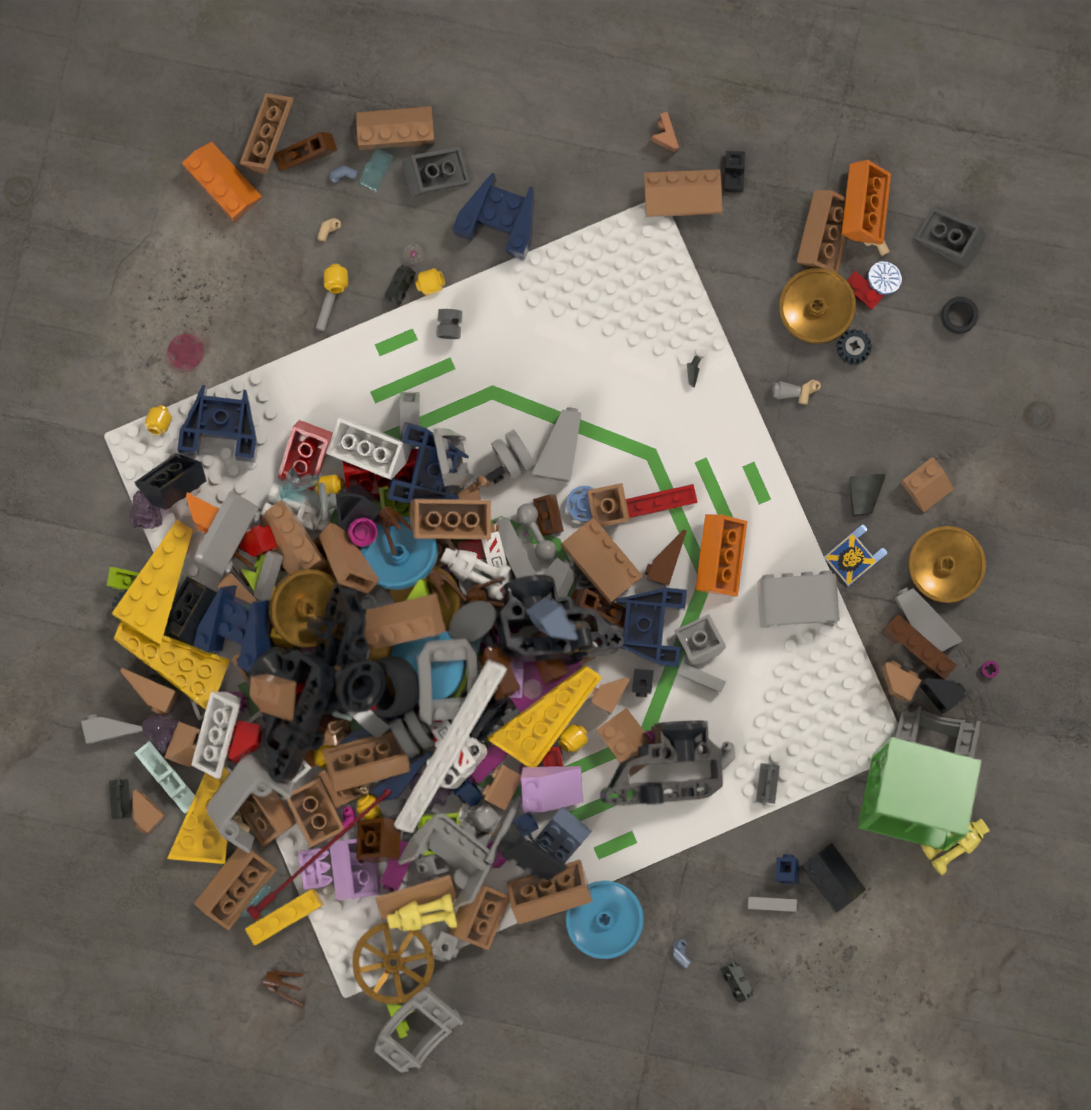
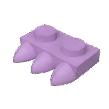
[298,848,333,890]

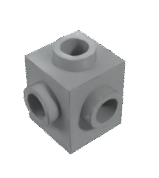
[415,854,449,881]
[431,931,460,962]

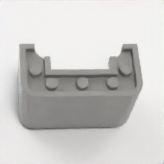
[757,570,840,628]

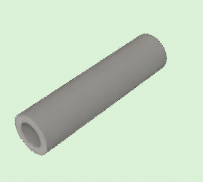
[316,292,336,331]

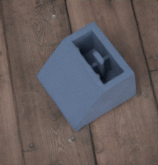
[526,598,578,640]
[535,807,592,864]

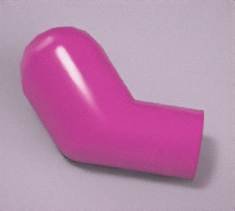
[342,806,355,828]

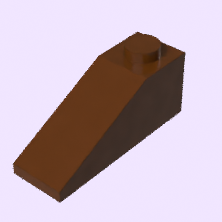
[275,132,338,171]
[645,530,687,587]
[571,588,626,629]

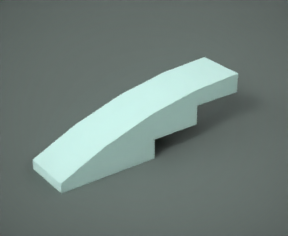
[135,741,195,814]

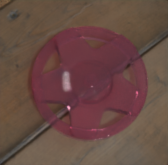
[168,334,204,370]

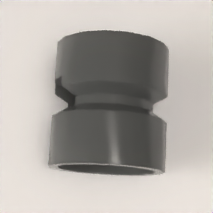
[436,309,462,339]

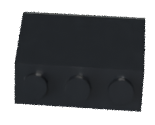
[134,453,207,510]
[165,576,217,647]
[919,678,966,714]
[497,828,568,881]
[801,843,866,913]

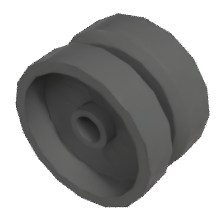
[389,708,435,758]

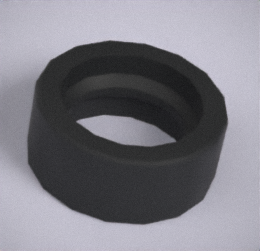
[941,296,978,334]

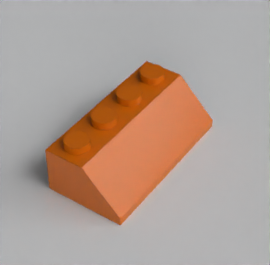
[182,142,263,223]
[842,160,891,244]
[695,514,748,597]

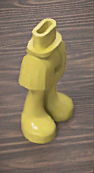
[921,819,990,876]
[387,894,457,931]

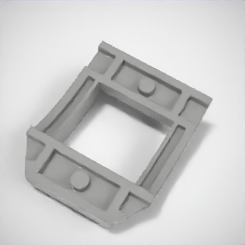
[433,428,474,490]
[417,639,478,725]
[896,706,981,759]
[374,987,463,1072]

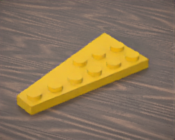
[112,520,193,646]
[114,621,230,710]
[487,665,602,767]
[167,747,230,864]

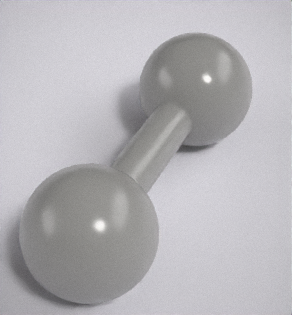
[516,504,556,562]

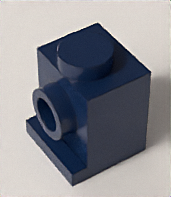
[452,777,483,807]
[513,812,539,837]
[776,854,799,884]

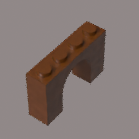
[881,614,957,680]
[478,631,568,701]

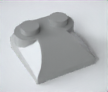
[674,614,726,665]

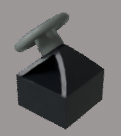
[319,482,381,532]

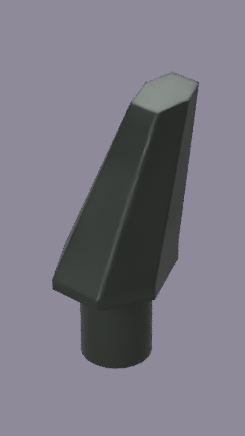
[687,356,701,388]

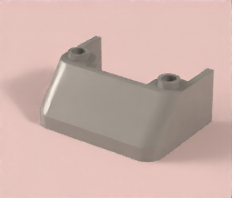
[194,491,262,577]
[206,755,294,853]
[398,814,493,908]

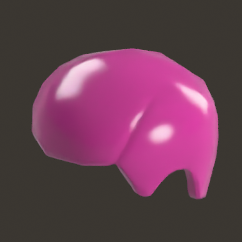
[348,517,377,547]

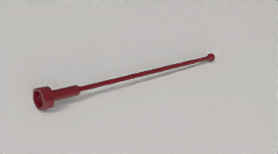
[246,789,391,921]

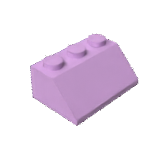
[330,839,381,901]

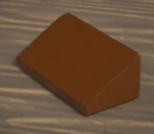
[533,494,564,536]

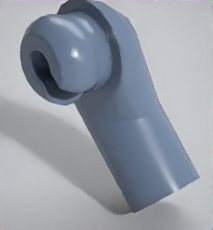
[330,166,358,183]
[673,939,692,968]

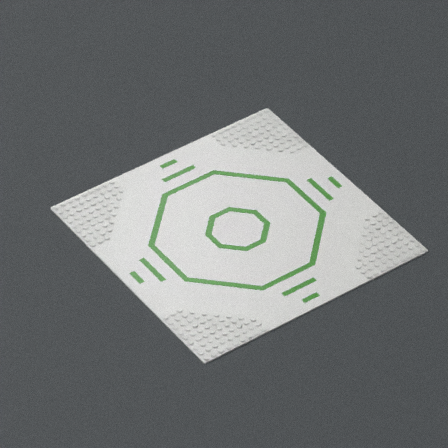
[104,202,898,998]

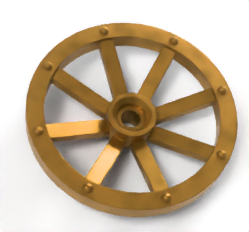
[352,922,434,1004]

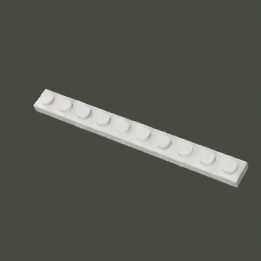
[394,660,507,833]

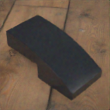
[724,151,745,192]

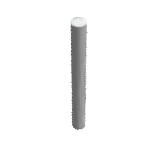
[486,796,523,864]

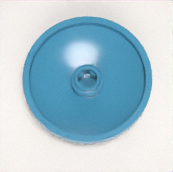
[361,517,438,590]
[390,630,466,703]
[566,881,644,959]

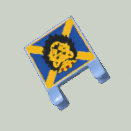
[824,525,887,586]

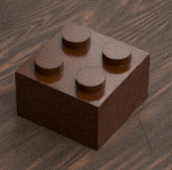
[356,817,401,863]

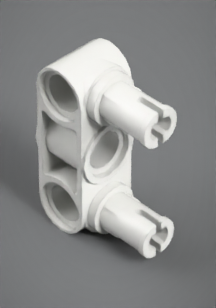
[426,736,487,789]

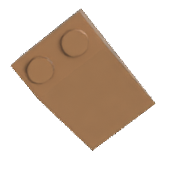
[120,668,179,716]

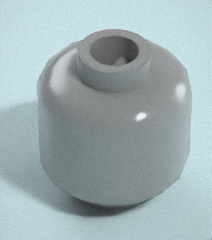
[471,802,499,832]

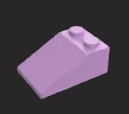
[521,766,583,813]

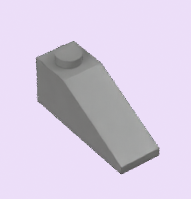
[81,714,145,744]

